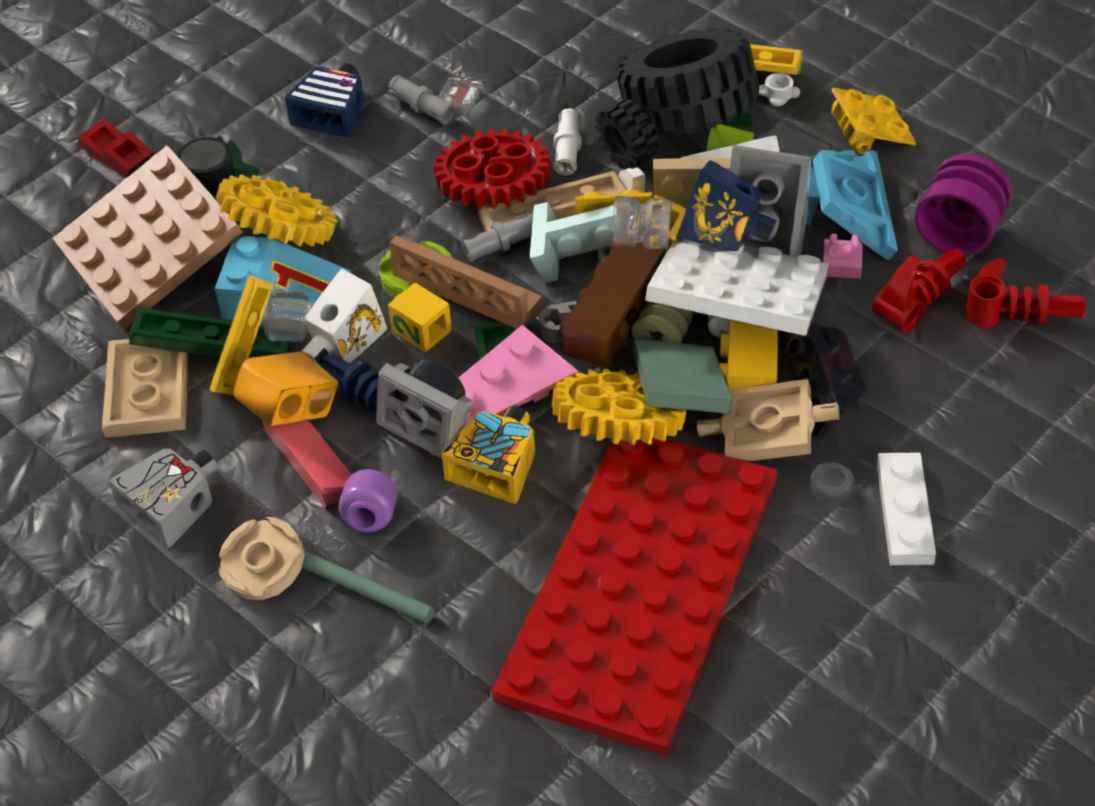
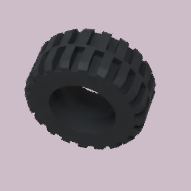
[616,28,759,136]

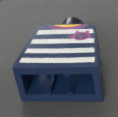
[285,63,364,138]

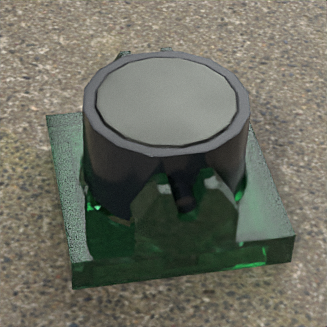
[177,136,261,201]

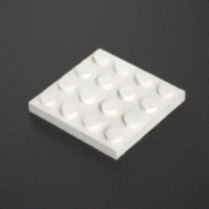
[645,238,829,336]

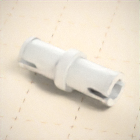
[553,109,582,175]

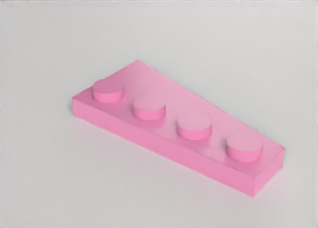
[425,325,578,456]

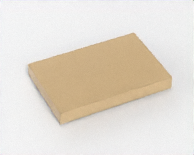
[102,339,189,438]

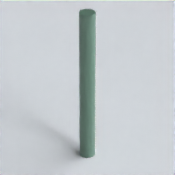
[302,550,434,624]

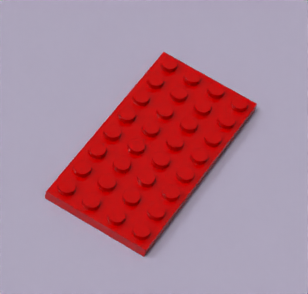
[492,438,777,756]

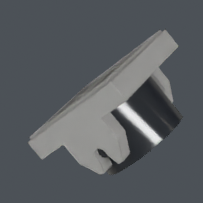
[376,360,472,458]

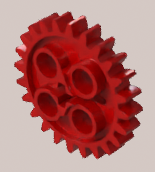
[433,128,552,209]

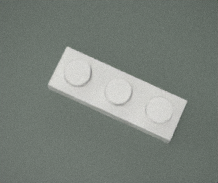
[877,453,936,565]

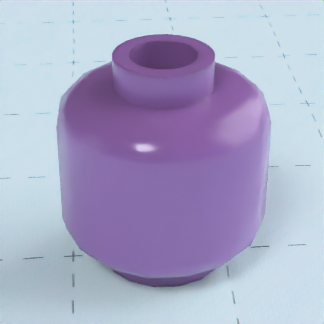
[338,469,398,532]

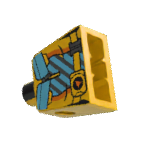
[441,406,535,505]

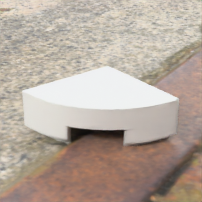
[618,168,645,193]

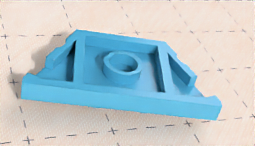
[813,150,898,260]

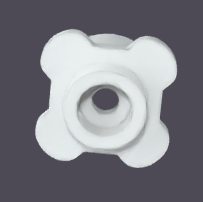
[758,73,800,106]

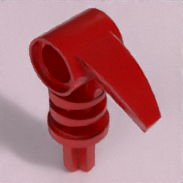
[872,249,967,333]
[965,258,1086,328]

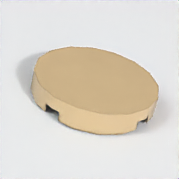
[218,517,305,600]

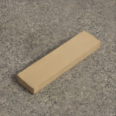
[478,171,626,231]

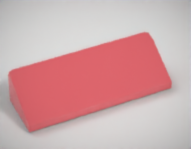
[262,420,352,508]

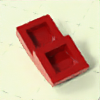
[78,118,154,175]

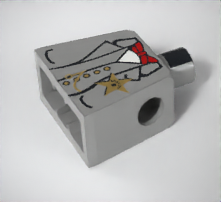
[109,449,218,548]

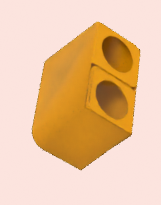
[233,351,339,426]

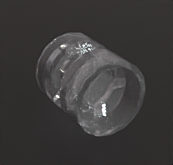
[612,196,671,250]

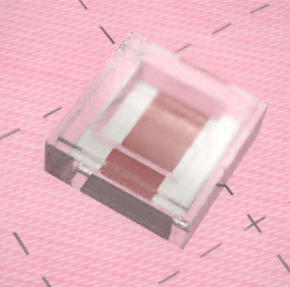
[438,77,482,113]

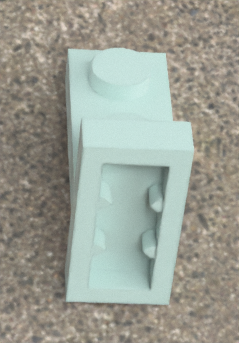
[530,202,628,283]

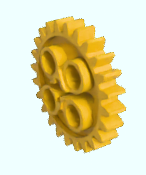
[215,175,337,246]
[552,369,686,445]

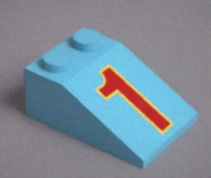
[215,235,350,328]

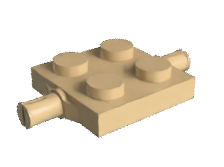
[697,379,840,461]

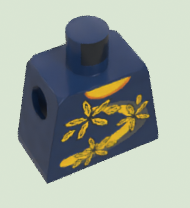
[676,160,777,251]

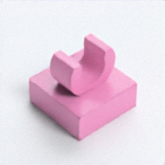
[823,234,862,279]

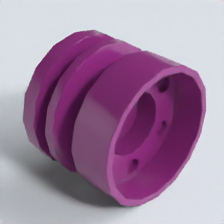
[914,154,1013,256]

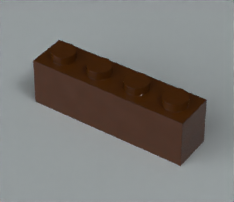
[559,225,671,369]

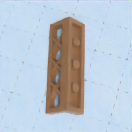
[389,236,543,329]

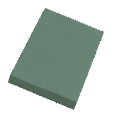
[633,339,732,414]

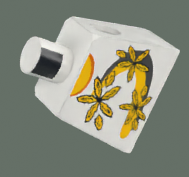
[302,269,388,365]

